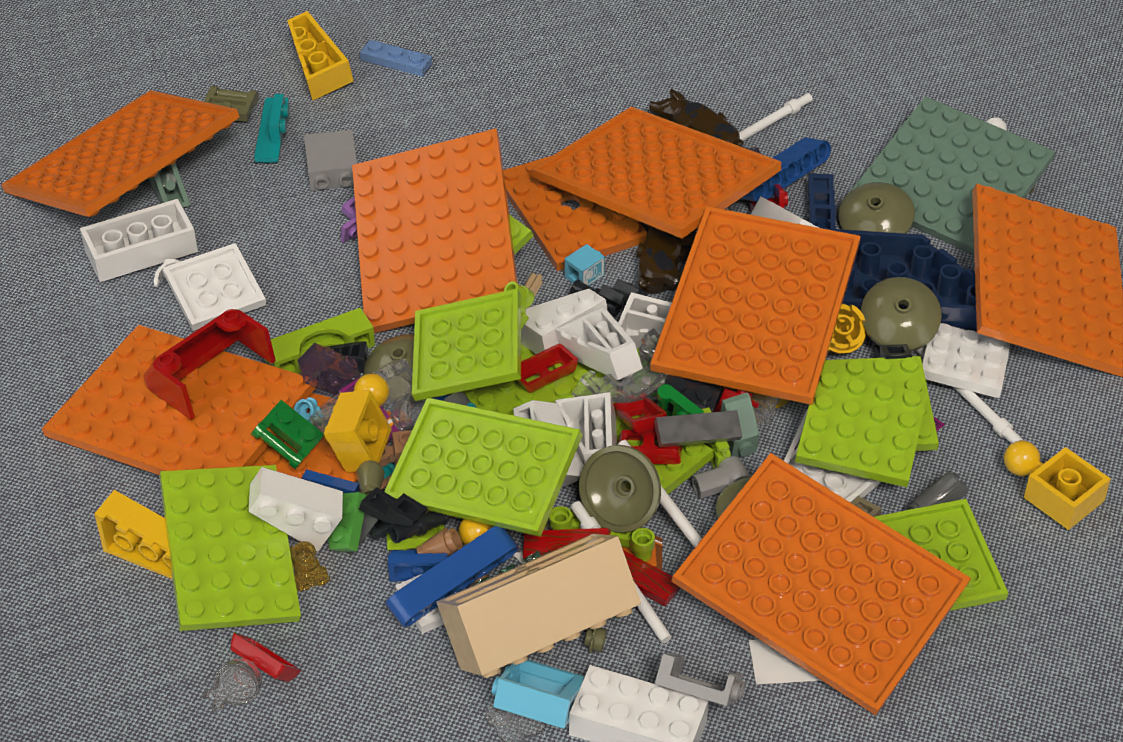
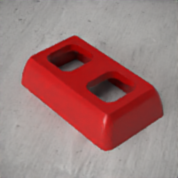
[516,344,578,393]
[613,396,667,434]
[618,430,682,464]
[230,632,301,682]

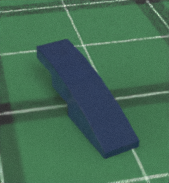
[808,173,836,229]

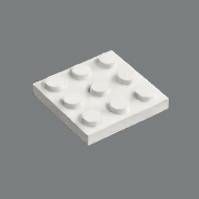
[163,243,266,331]
[922,323,1011,398]

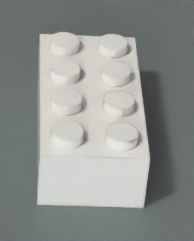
[80,199,198,282]
[569,665,709,742]

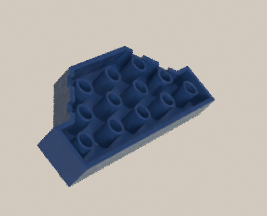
[822,228,977,332]

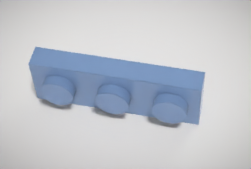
[360,40,432,77]

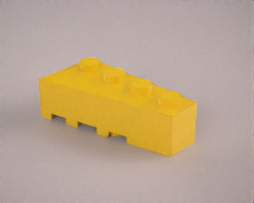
[287,11,354,101]
[94,490,173,579]

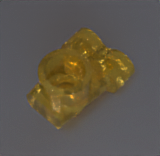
[290,541,330,592]

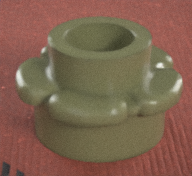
[584,628,607,654]

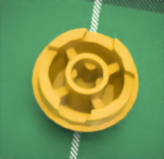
[828,304,866,354]

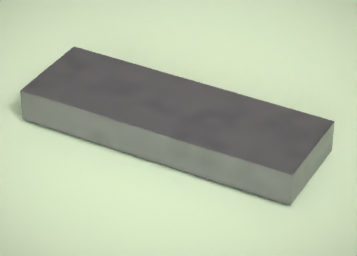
[654,410,743,447]

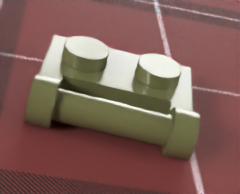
[204,86,259,122]

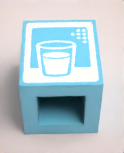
[565,244,605,285]

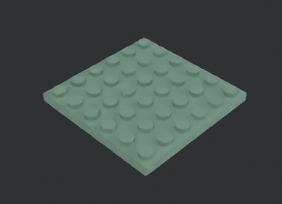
[851,96,1055,255]

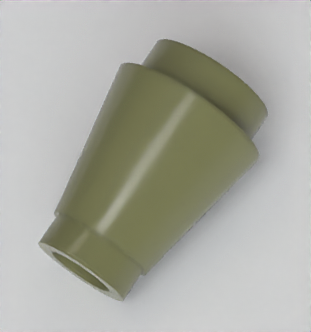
[356,460,385,495]

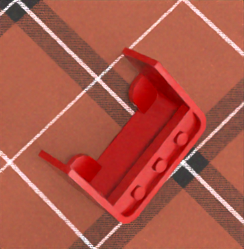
[144,309,276,420]

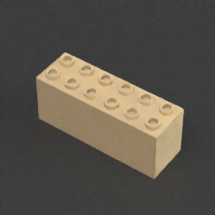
[437,534,641,678]

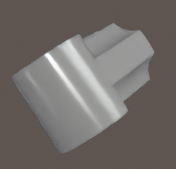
[691,456,751,498]

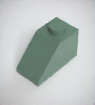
[149,163,190,208]
[721,392,759,457]

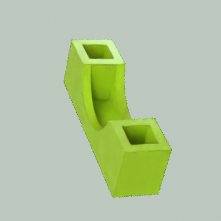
[265,307,375,374]

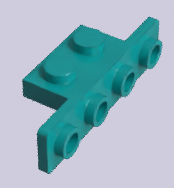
[254,94,290,163]

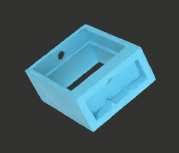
[492,660,585,729]

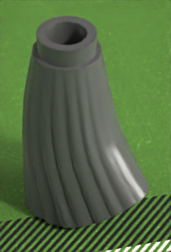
[906,470,968,510]

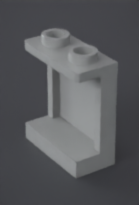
[304,130,357,191]
[655,653,746,706]

